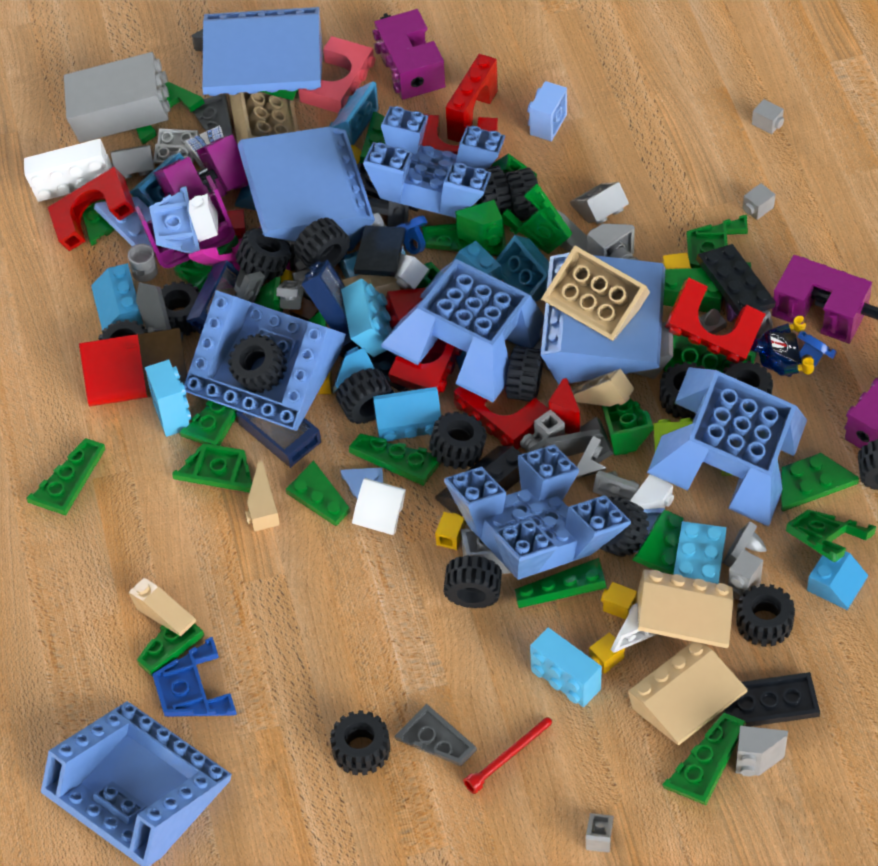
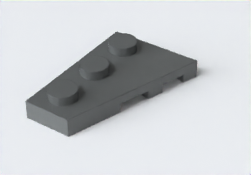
[193,93,234,137]
[394,704,477,766]

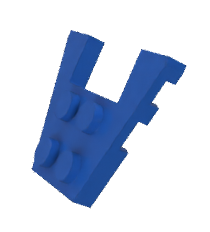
[152,637,237,717]

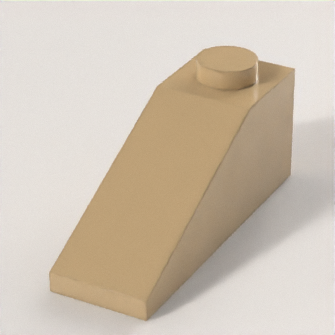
[572,369,634,407]
[245,461,280,532]
[128,578,196,636]

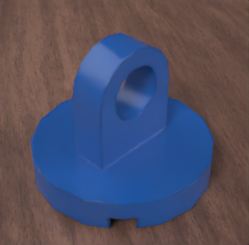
[395,215,428,255]
[796,330,837,368]

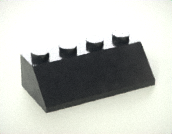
[435,446,522,525]

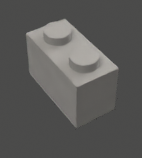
[728,550,763,600]

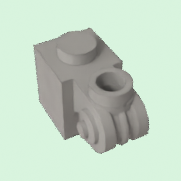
[520,410,565,452]

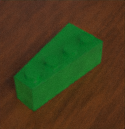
[663,268,724,313]

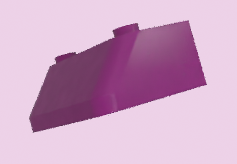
[135,175,235,268]

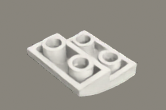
[153,129,199,164]
[352,478,406,535]

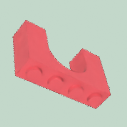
[298,36,376,113]

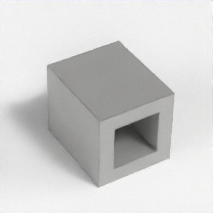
[752,99,784,134]
[743,183,775,220]

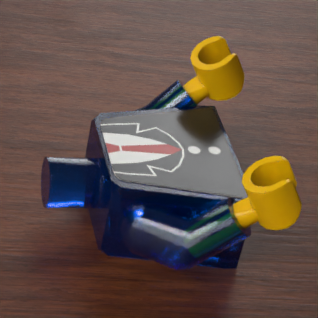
[751,316,814,377]

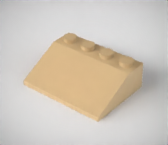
[229,91,299,143]
[541,246,650,341]
[637,569,733,648]
[628,642,747,746]

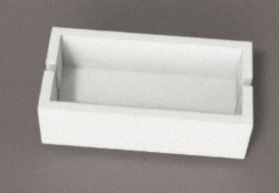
[24,139,113,202]

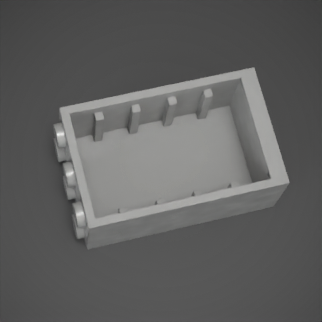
[64,52,171,143]

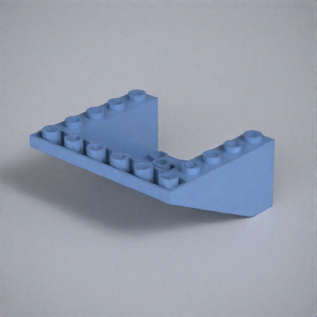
[202,7,323,96]
[237,127,375,252]
[541,252,666,385]
[184,290,346,431]
[41,701,232,866]

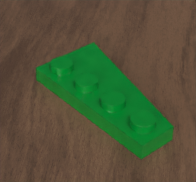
[349,433,442,486]

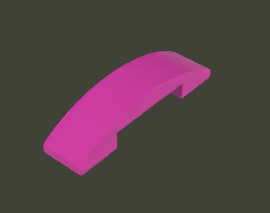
[188,245,239,266]

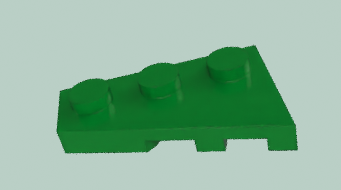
[286,460,350,526]
[632,510,684,575]
[137,623,205,677]

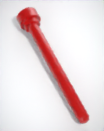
[463,717,552,794]

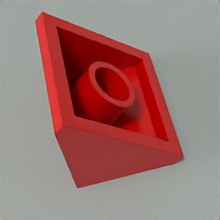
[548,378,580,434]

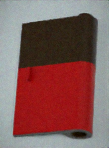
[79,328,187,407]

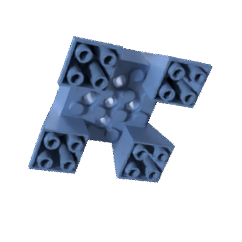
[363,106,506,218]
[381,259,544,402]
[647,367,807,527]
[444,444,631,580]

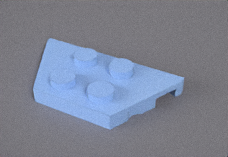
[149,186,200,254]
[94,197,152,247]

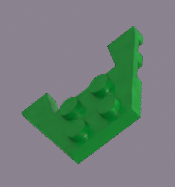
[136,82,205,145]
[501,184,572,254]
[686,215,751,268]
[786,510,876,562]

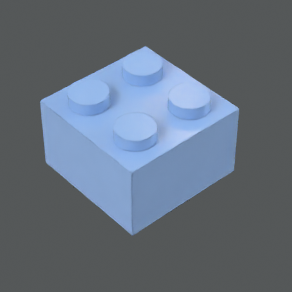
[527,81,567,142]

